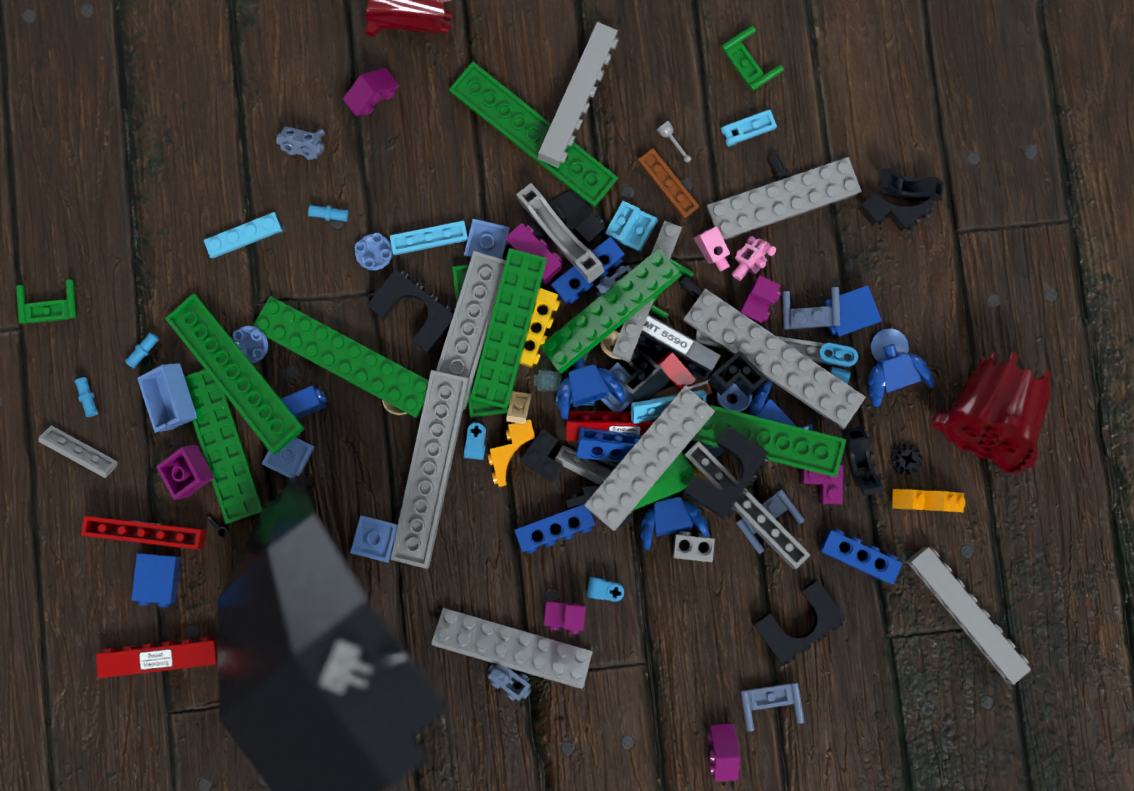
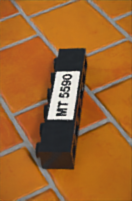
[615,315,721,381]

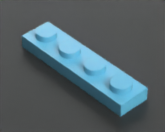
[204,212,283,259]
[390,221,468,255]
[631,390,707,423]

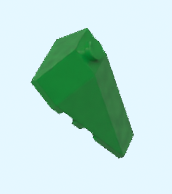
[632,452,695,511]

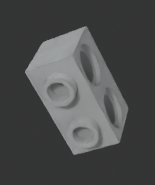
[672,531,715,562]

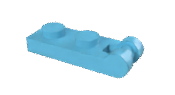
[721,110,777,147]

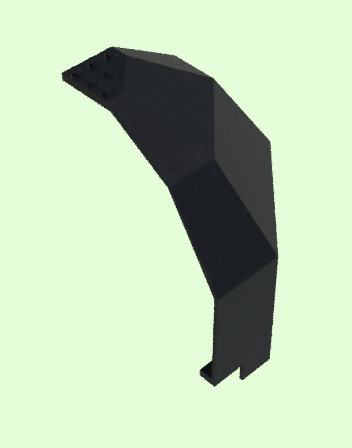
[217,475,450,791]

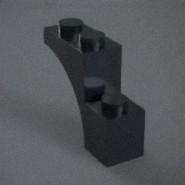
[858,193,935,232]

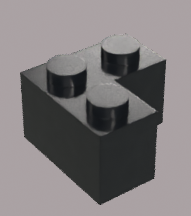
[622,349,671,402]
[708,351,767,397]
[520,429,563,483]

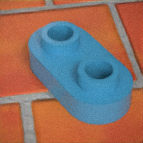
[818,343,858,367]

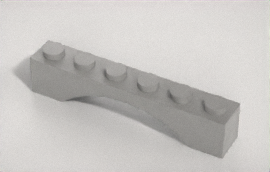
[516,183,604,284]

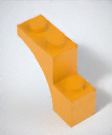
[487,420,535,487]
[892,489,966,512]

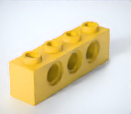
[520,288,560,368]

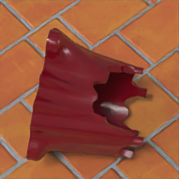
[365,0,453,37]
[931,352,1051,474]

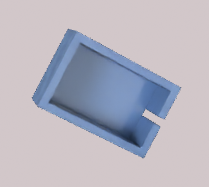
[137,363,197,433]

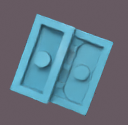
[605,201,658,253]

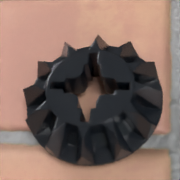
[892,444,923,475]

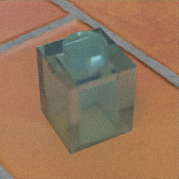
[534,370,562,393]

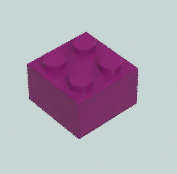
[156,445,215,500]

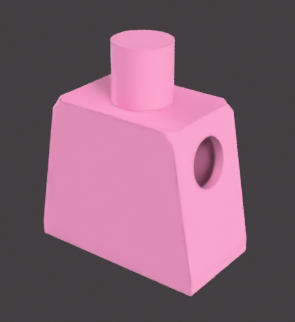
[694,226,730,271]

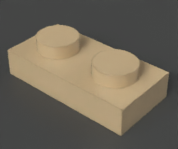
[506,391,532,424]

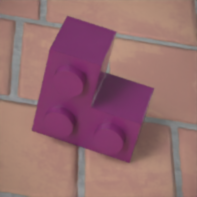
[343,68,399,117]
[740,275,781,325]
[800,465,843,504]
[544,601,586,634]
[707,724,740,782]

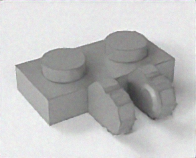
[321,640,372,693]

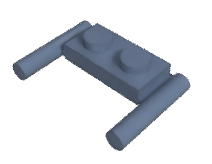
[782,287,840,330]
[736,489,805,554]
[740,683,805,731]

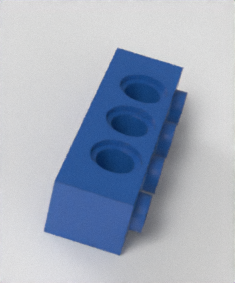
[551,237,625,305]
[576,427,643,463]
[515,504,595,554]
[818,528,903,585]

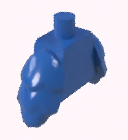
[867,344,935,407]
[557,358,626,419]
[748,380,814,431]
[640,495,709,550]

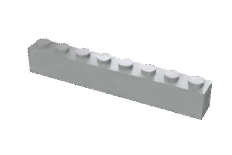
[538,22,619,168]
[684,441,810,570]
[906,547,1031,685]

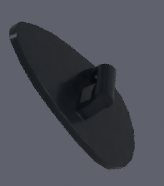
[530,191,591,237]

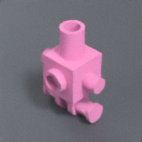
[732,236,776,281]

